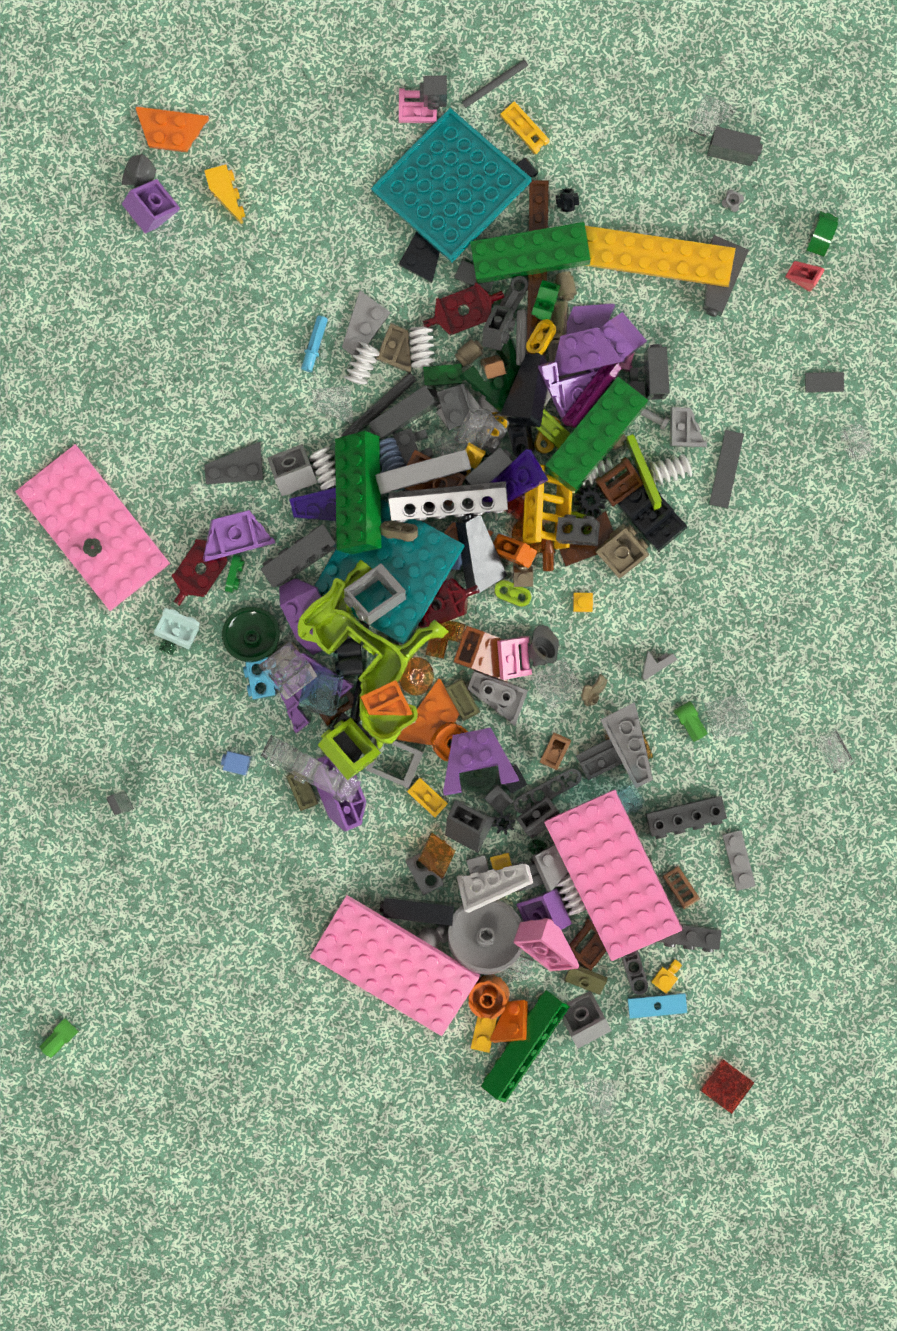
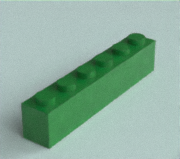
[481,990,570,1103]

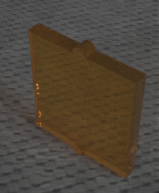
[418,833,455,878]

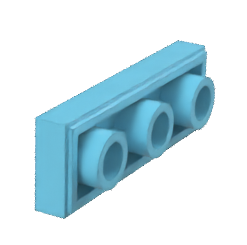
[627,993,687,1019]

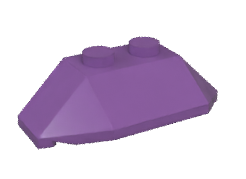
[279,578,322,655]
[314,756,366,832]

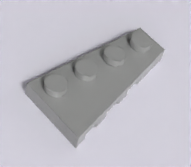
[600,702,653,789]

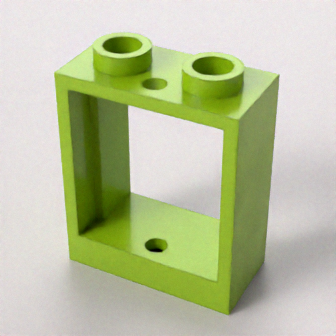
[318,718,381,780]

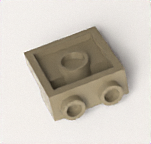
[595,523,649,579]

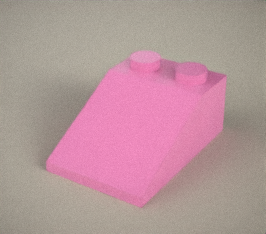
[513,918,579,971]

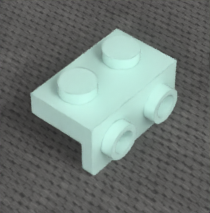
[154,608,200,649]

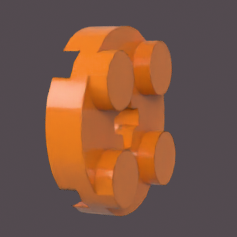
[431,722,468,761]

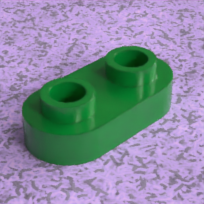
[225,554,245,593]

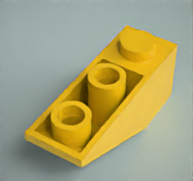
[204,164,246,224]

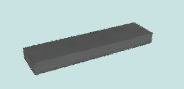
[709,430,744,509]
[107,792,134,815]

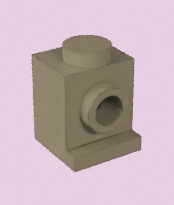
[513,563,533,587]

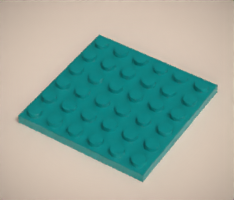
[371,108,532,263]
[314,499,465,644]

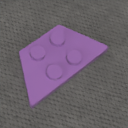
[567,304,615,372]
[555,327,624,376]
[203,510,275,562]

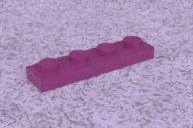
[561,363,621,428]

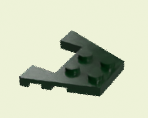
[459,338,521,413]

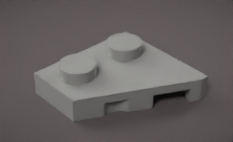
[670,407,707,448]

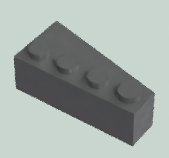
[261,524,337,589]

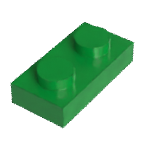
[423,364,463,386]

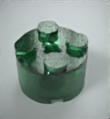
[459,766,497,792]

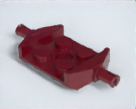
[423,283,505,336]
[171,539,229,606]
[418,578,480,628]

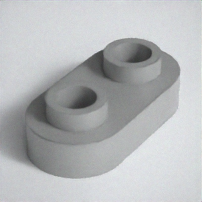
[479,679,516,706]

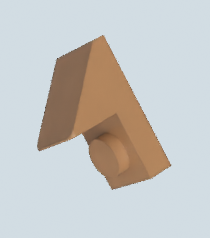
[539,733,571,770]

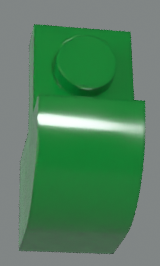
[807,211,838,257]
[531,280,561,320]

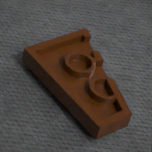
[559,511,613,567]

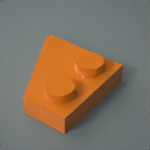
[360,680,413,716]

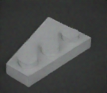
[342,291,391,356]
[468,670,528,726]
[531,844,568,892]

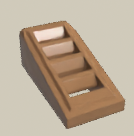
[479,355,506,379]
[662,866,700,910]

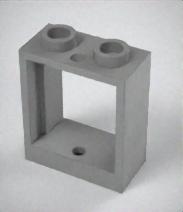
[344,564,406,625]
[366,739,424,788]

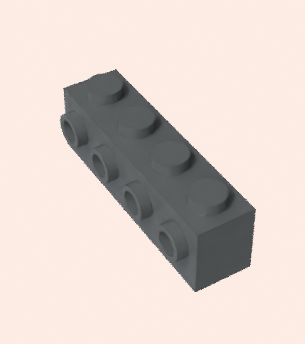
[645,796,727,839]
[650,923,722,952]

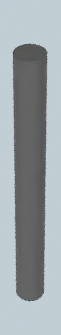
[462,60,528,108]

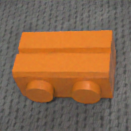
[493,534,537,568]

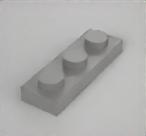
[722,830,756,891]

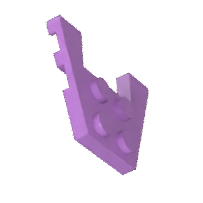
[538,361,601,418]
[274,653,354,733]
[443,728,519,796]

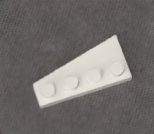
[456,864,533,913]

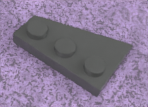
[204,442,263,485]

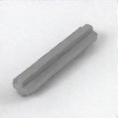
[516,310,527,366]

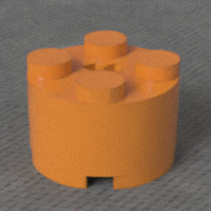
[468,974,510,1019]

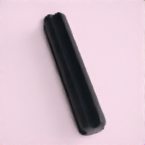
[350,674,362,724]

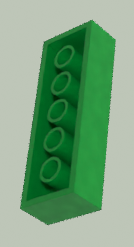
[470,222,591,284]
[545,377,648,494]
[335,431,381,555]

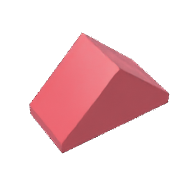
[785,261,824,292]

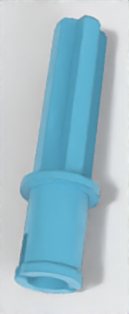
[301,315,328,372]

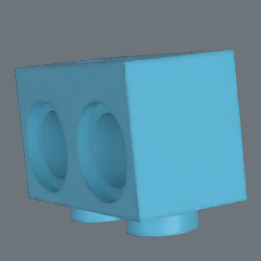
[243,657,277,700]

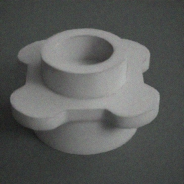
[722,190,744,212]

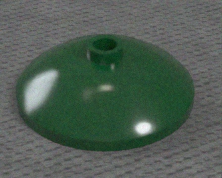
[222,607,280,662]

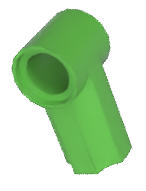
[673,701,708,742]
[39,1018,79,1058]

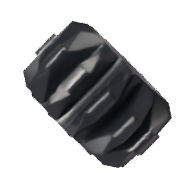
[574,485,607,517]

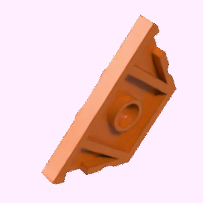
[136,107,209,153]
[396,678,459,745]

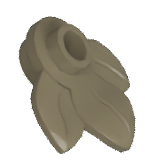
[581,674,608,706]

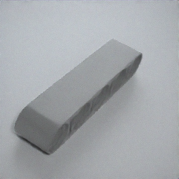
[375,450,472,494]

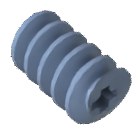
[380,438,406,472]

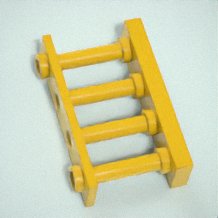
[523,464,572,550]

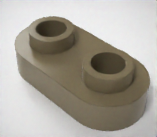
[380,521,418,542]

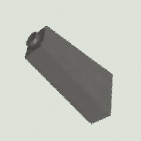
[703,235,749,317]
[369,385,440,439]

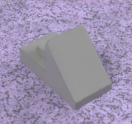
[641,651,677,681]

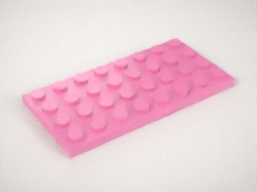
[15,444,170,611]
[544,789,683,961]
[310,895,480,1036]

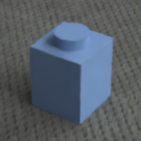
[221,751,252,775]

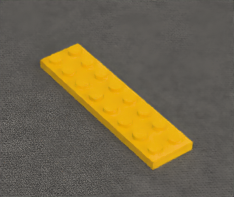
[585,226,736,287]

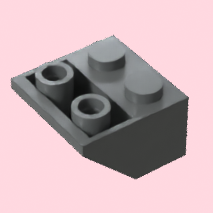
[445,800,495,853]

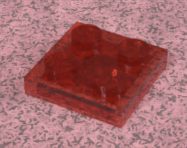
[700,1058,754,1114]

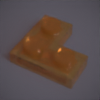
[425,621,466,659]

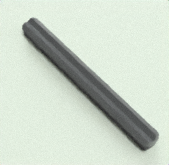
[341,373,416,437]

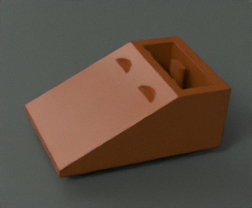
[453,626,520,682]

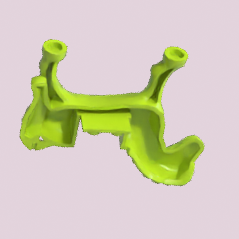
[298,560,449,749]

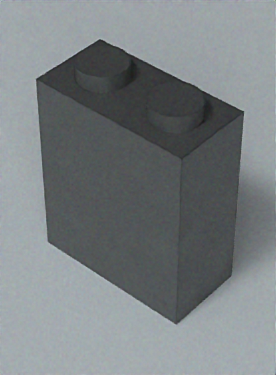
[707,126,763,166]
[644,344,670,400]
[465,447,513,485]

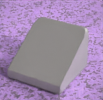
[466,855,489,874]

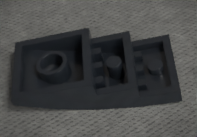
[616,467,687,552]

